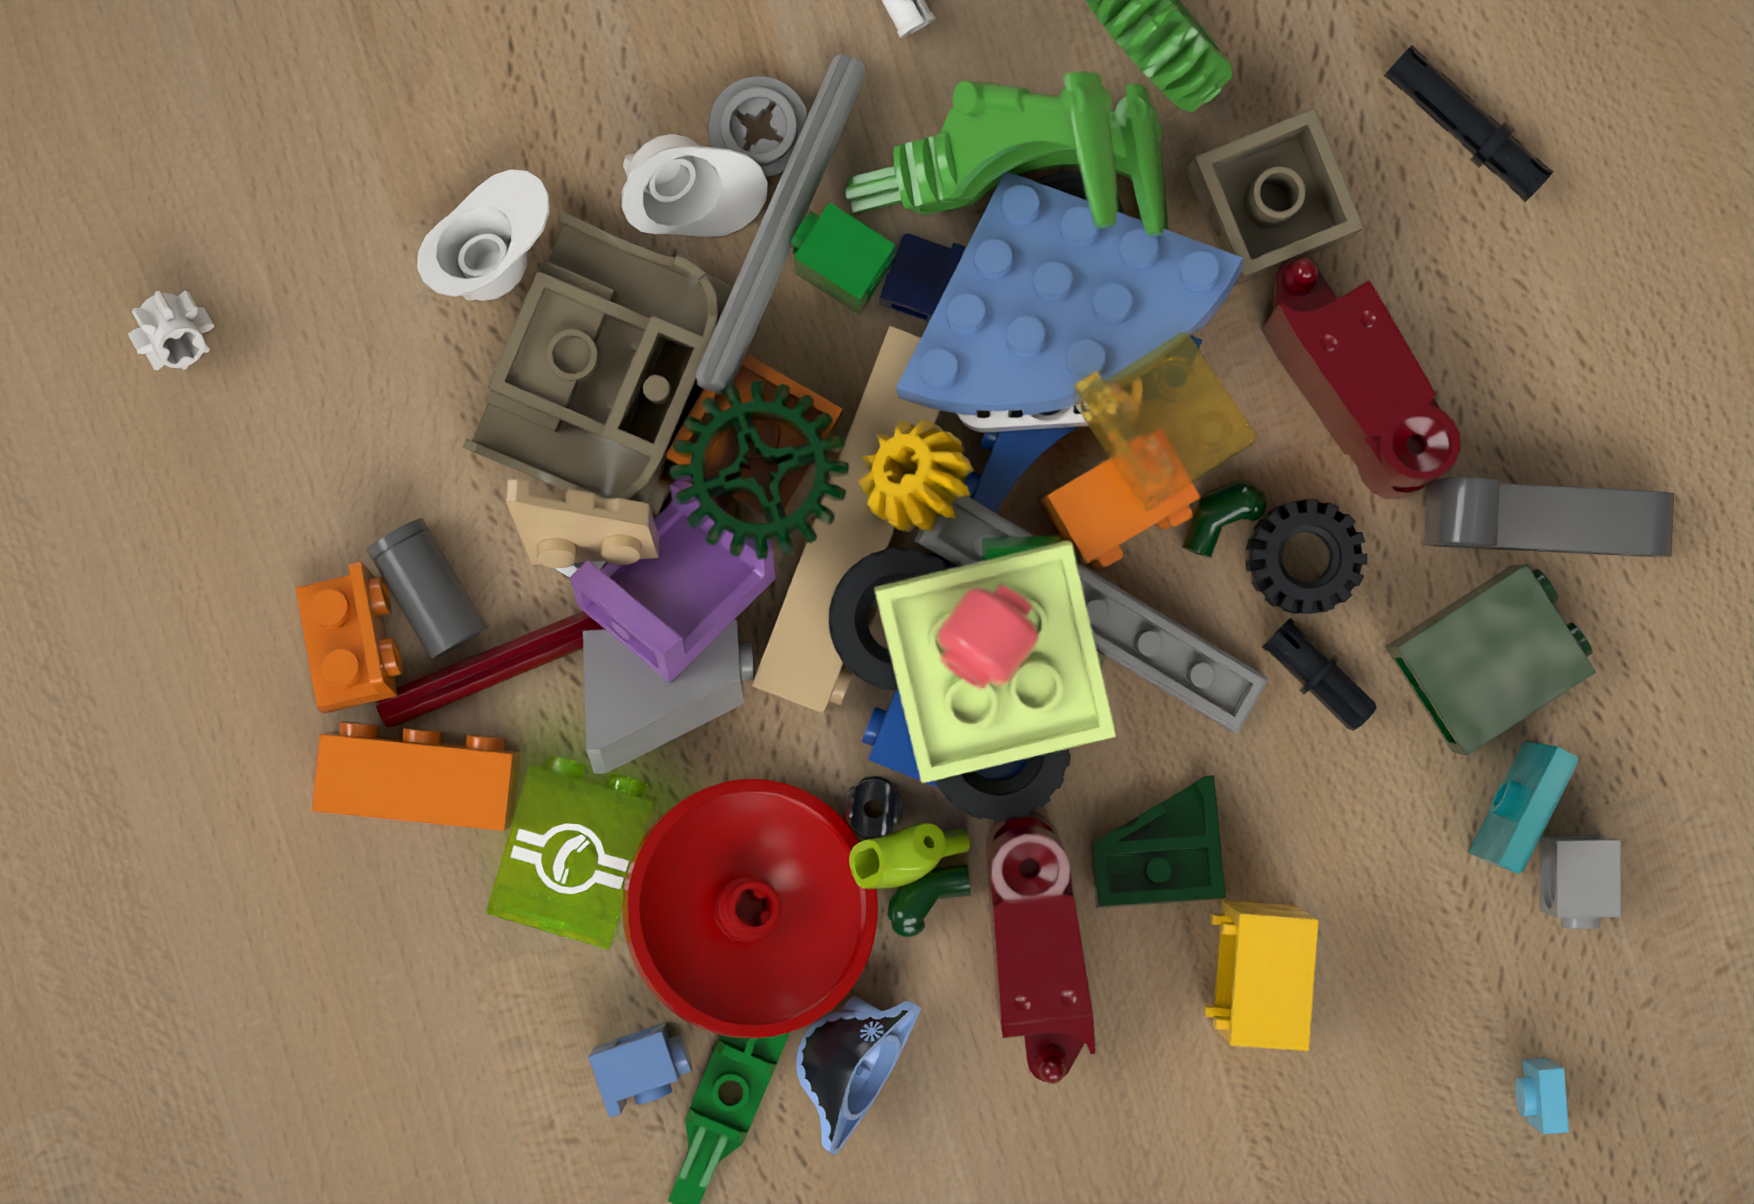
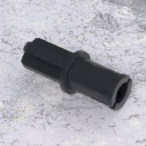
[1262,618,1377,731]

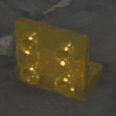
[1074,332,1256,512]

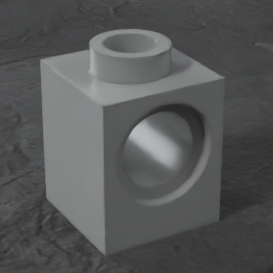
[1540,835,1621,929]

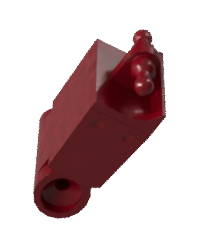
[1261,258,1461,499]
[986,810,1096,1084]

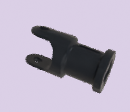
[845,776,903,838]

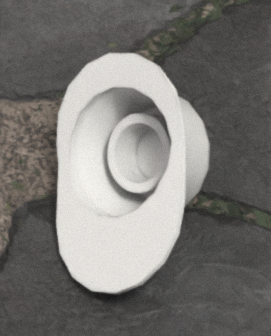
[621,134,768,237]
[417,169,550,301]

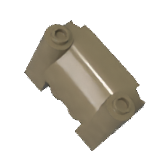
[462,211,734,516]

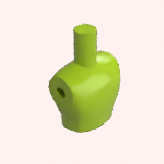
[849,823,970,889]

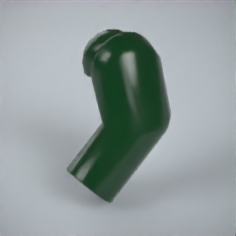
[887,864,971,937]

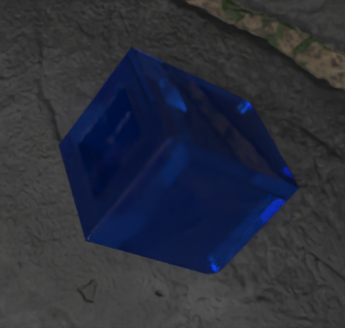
[879,234,965,322]

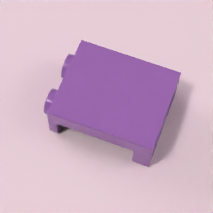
[569,480,776,683]

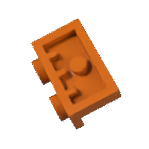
[295,561,403,714]

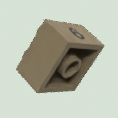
[1186,108,1364,286]

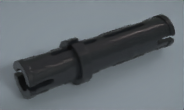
[1384,45,1554,202]

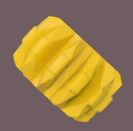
[858,419,974,532]

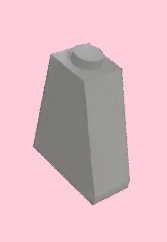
[583,619,755,774]

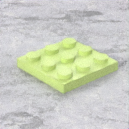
[874,541,1116,783]

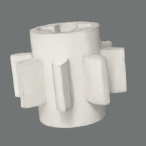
[128,290,214,371]

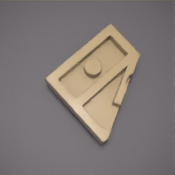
[506,479,659,568]

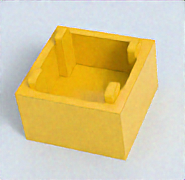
[1203,900,1319,1051]

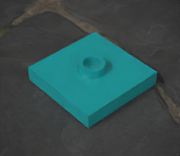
[1468,741,1579,874]

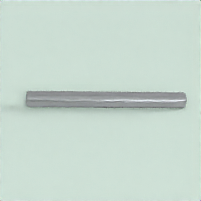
[696,54,866,395]

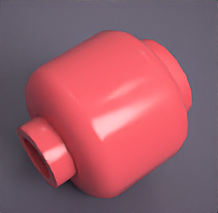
[937,585,1039,690]

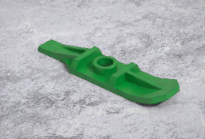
[668,1033,790,1204]

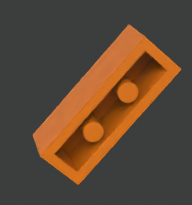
[312,721,521,831]

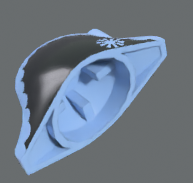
[796,996,921,1155]

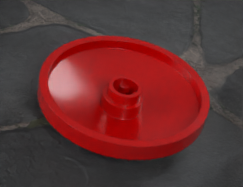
[622,779,878,1038]

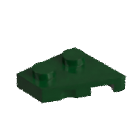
[1091,775,1226,908]

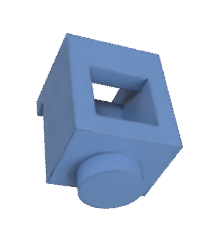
[589,1022,693,1118]

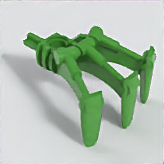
[844,72,1169,237]

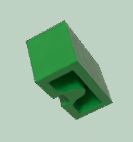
[790,202,896,315]

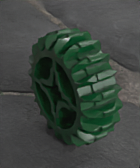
[670,381,849,560]

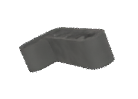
[1424,477,1675,557]

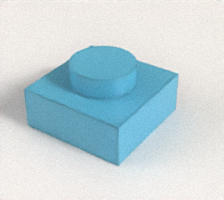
[1515,1058,1569,1134]

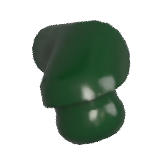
[1182,480,1267,558]

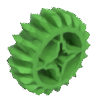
[1085,0,1232,112]

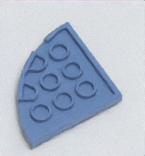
[896,171,1243,415]

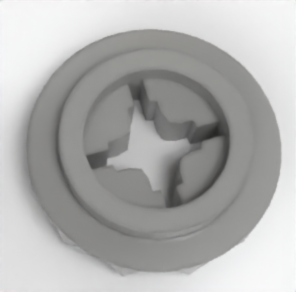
[708,76,808,177]

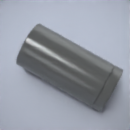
[367,518,487,660]

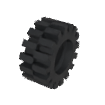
[1245,499,1368,614]

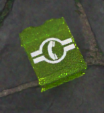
[485,755,658,950]

